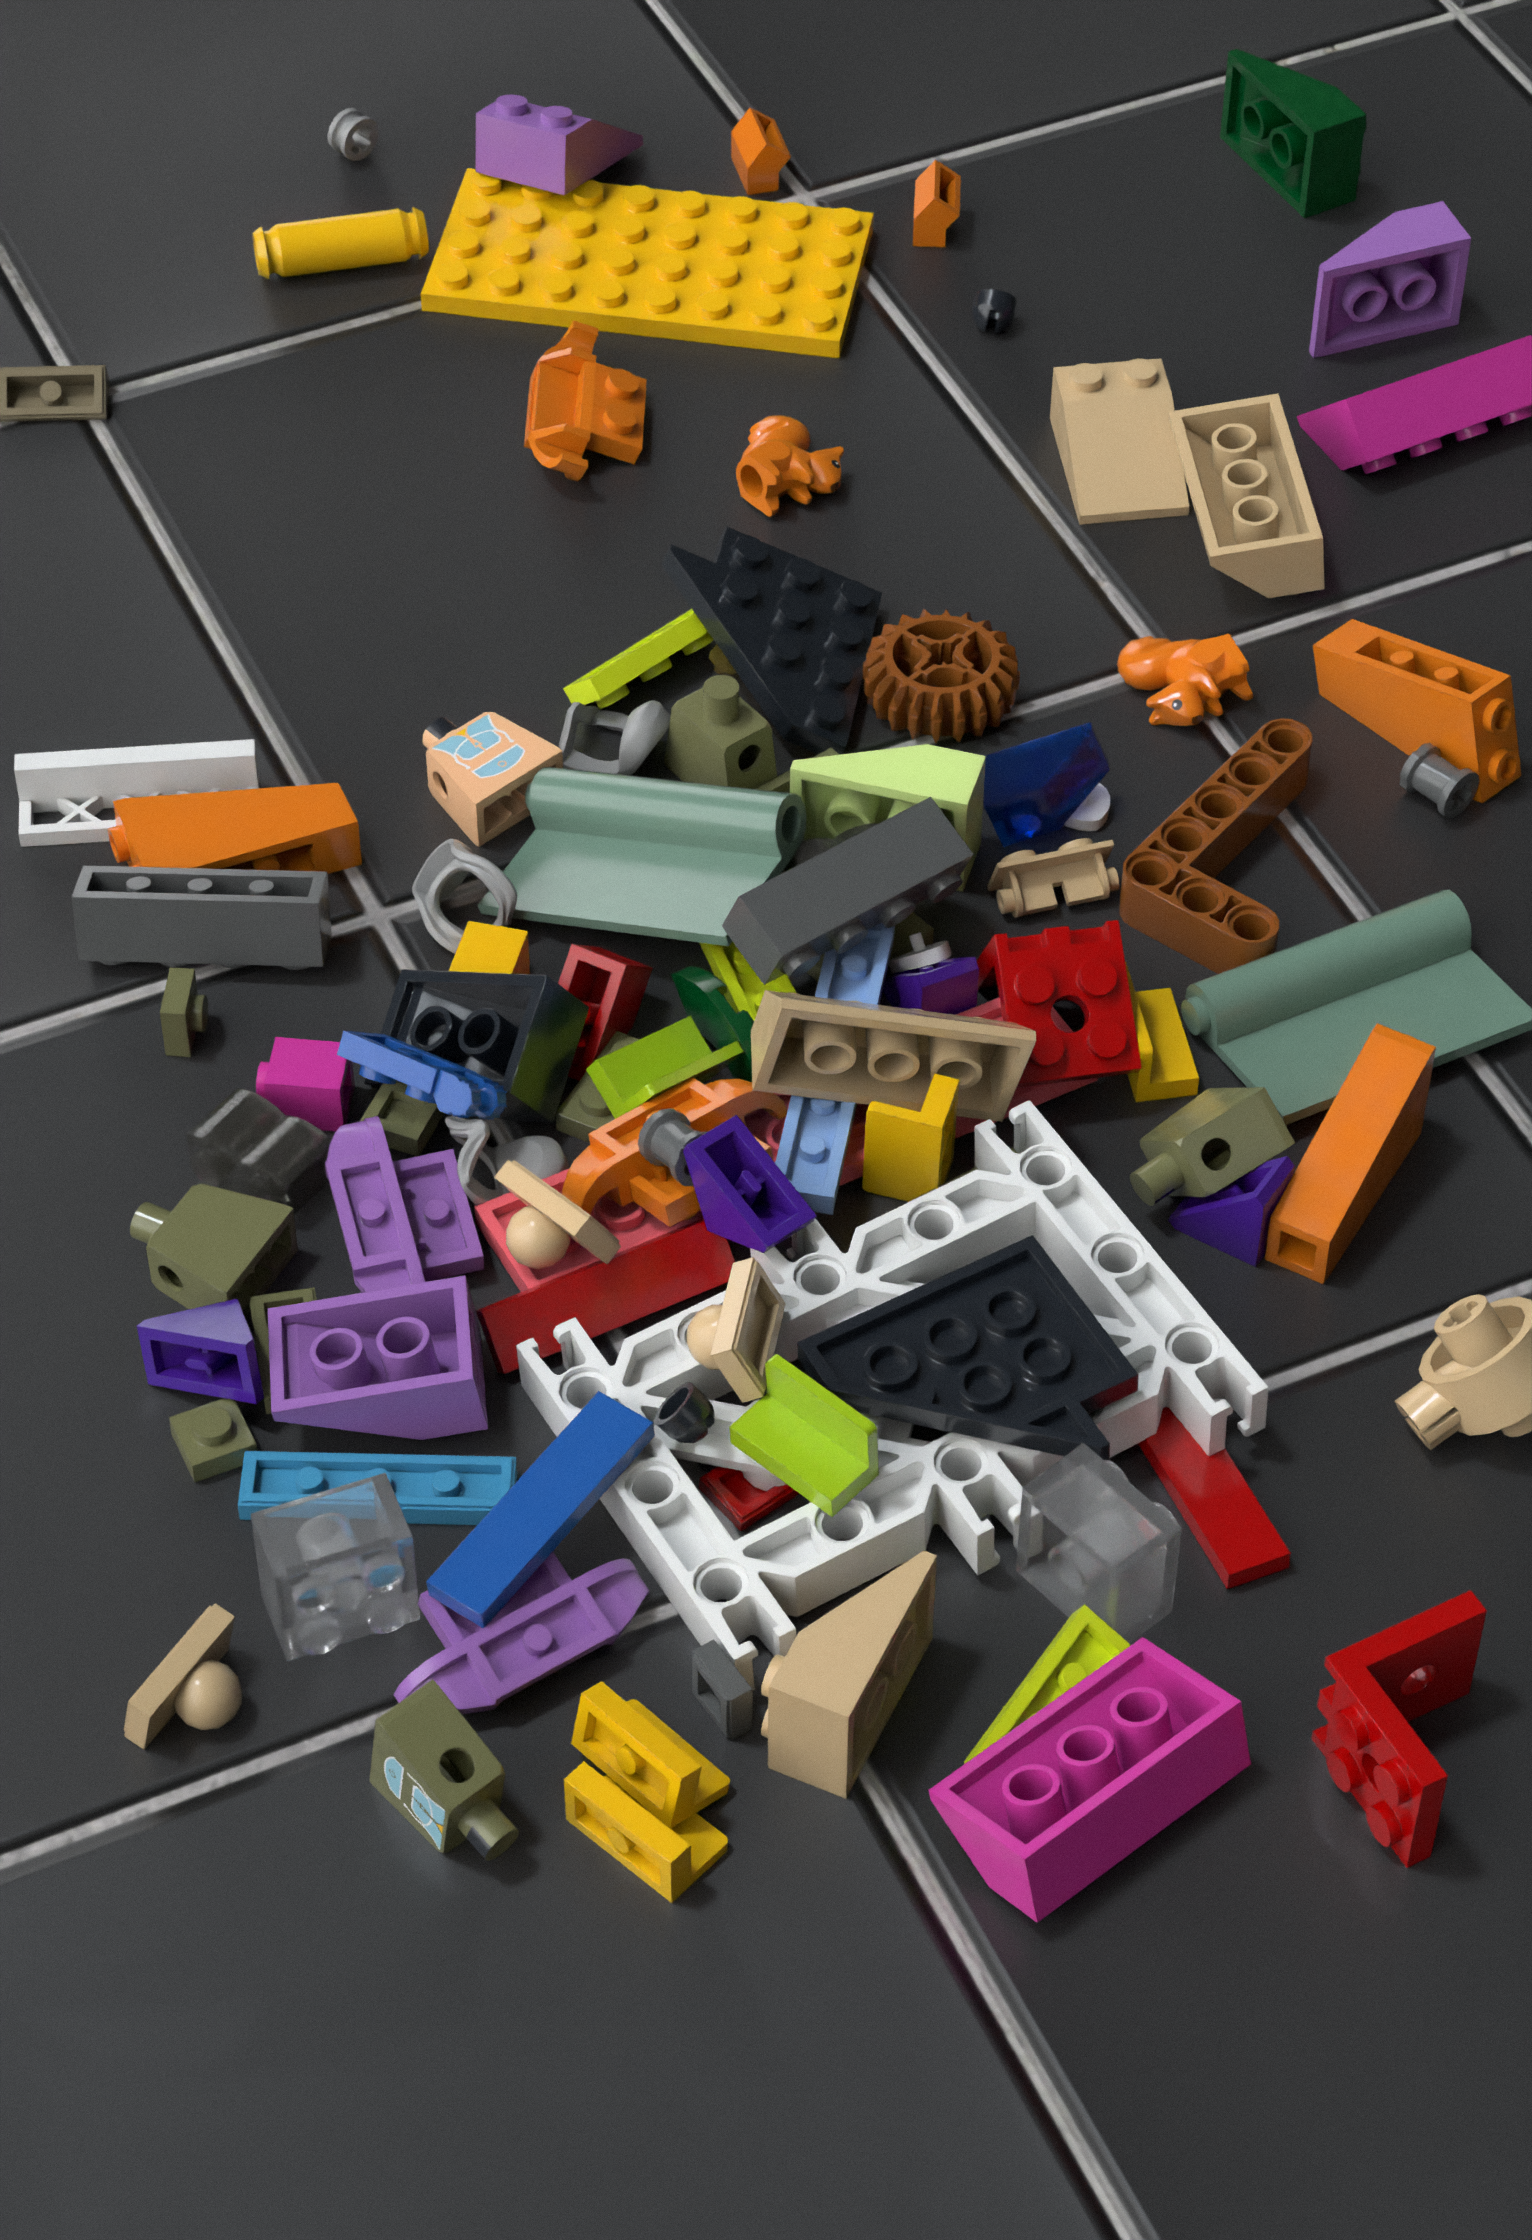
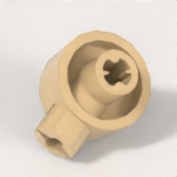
[1395,1294,1532,1450]

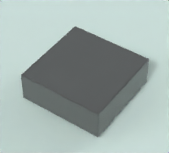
[692,1639,752,1741]

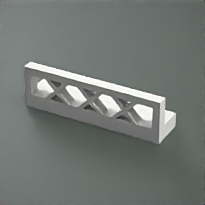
[14,739,259,847]

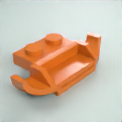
[524,320,647,482]
[562,1077,788,1227]

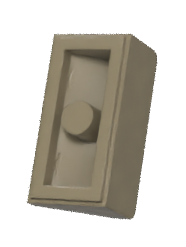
[0,365,109,422]

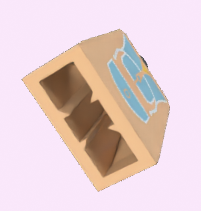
[422,712,563,847]

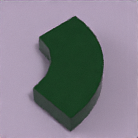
[671,966,754,1082]

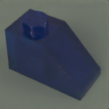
[983,722,1110,847]

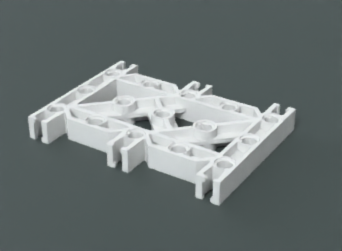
[516,1100,1269,1691]

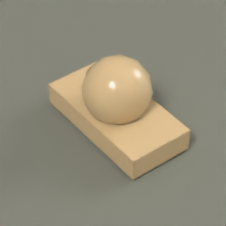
[494,1160,621,1269]
[687,1257,786,1403]
[124,1603,242,1750]

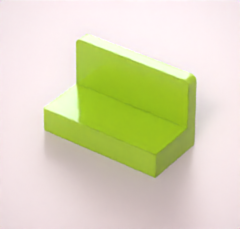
[586,1016,744,1119]
[729,1354,879,1517]

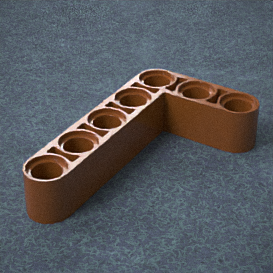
[1119,718,1312,974]

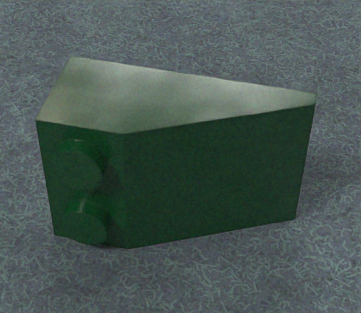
[1220,49,1367,218]

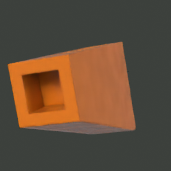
[1313,619,1522,803]
[108,782,362,874]
[1265,1023,1436,1285]

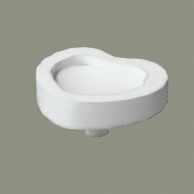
[1048,781,1110,831]
[889,932,952,973]

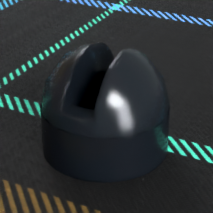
[972,289,1017,334]
[654,1382,715,1444]

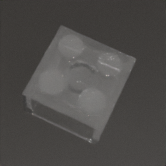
[1016,1443,1182,1643]
[250,1472,420,1661]

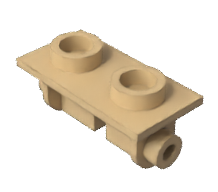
[987,838,1119,918]

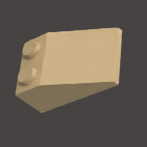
[1050,358,1189,525]
[761,1551,937,1799]

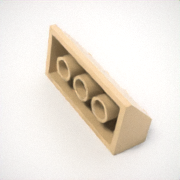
[1169,393,1325,598]
[751,990,1036,1122]

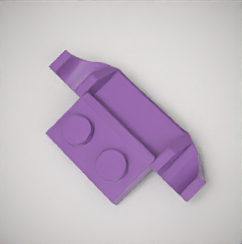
[325,1116,484,1293]
[393,1552,650,1714]

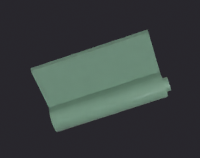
[478,767,807,946]
[1181,890,1532,1125]

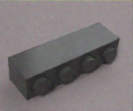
[722,797,974,985]
[72,865,332,970]

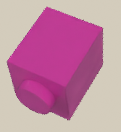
[256,1037,355,1132]

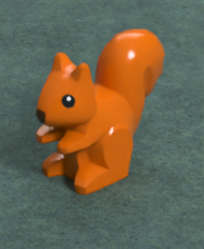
[736,415,844,517]
[1117,634,1253,726]

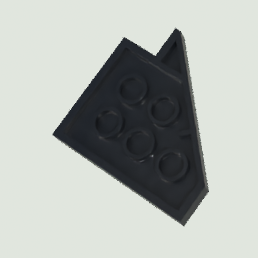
[661,526,882,755]
[797,1235,1139,1464]

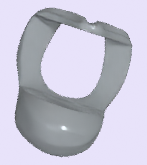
[558,700,671,776]
[412,839,517,954]
[445,1115,569,1205]

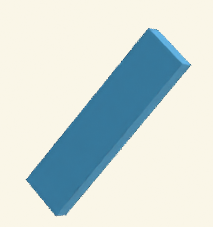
[238,1451,517,1525]

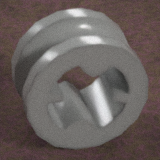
[328,108,379,161]

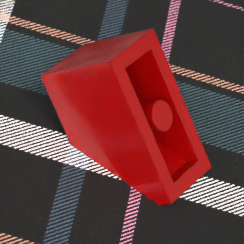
[558,944,653,1081]

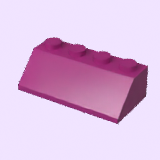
[1297,335,1532,474]
[929,1637,1251,1923]

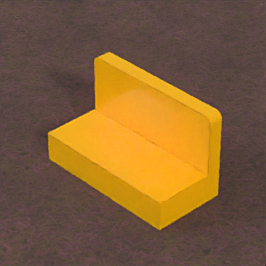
[1125,962,1199,1102]
[862,1073,960,1202]
[571,1681,730,1829]
[564,1761,728,1903]

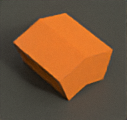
[731,107,791,195]
[913,159,961,247]

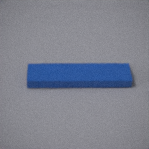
[426,1391,655,1628]

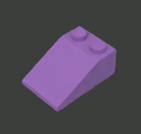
[476,95,643,195]
[1309,201,1471,358]
[268,1275,488,1440]

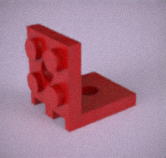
[977,920,1142,1088]
[1312,1590,1487,1868]

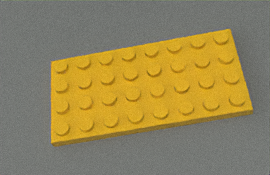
[421,168,874,358]

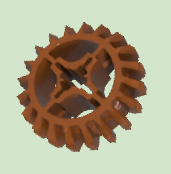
[863,608,1020,744]

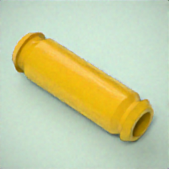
[253,207,429,279]

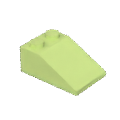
[790,744,986,892]

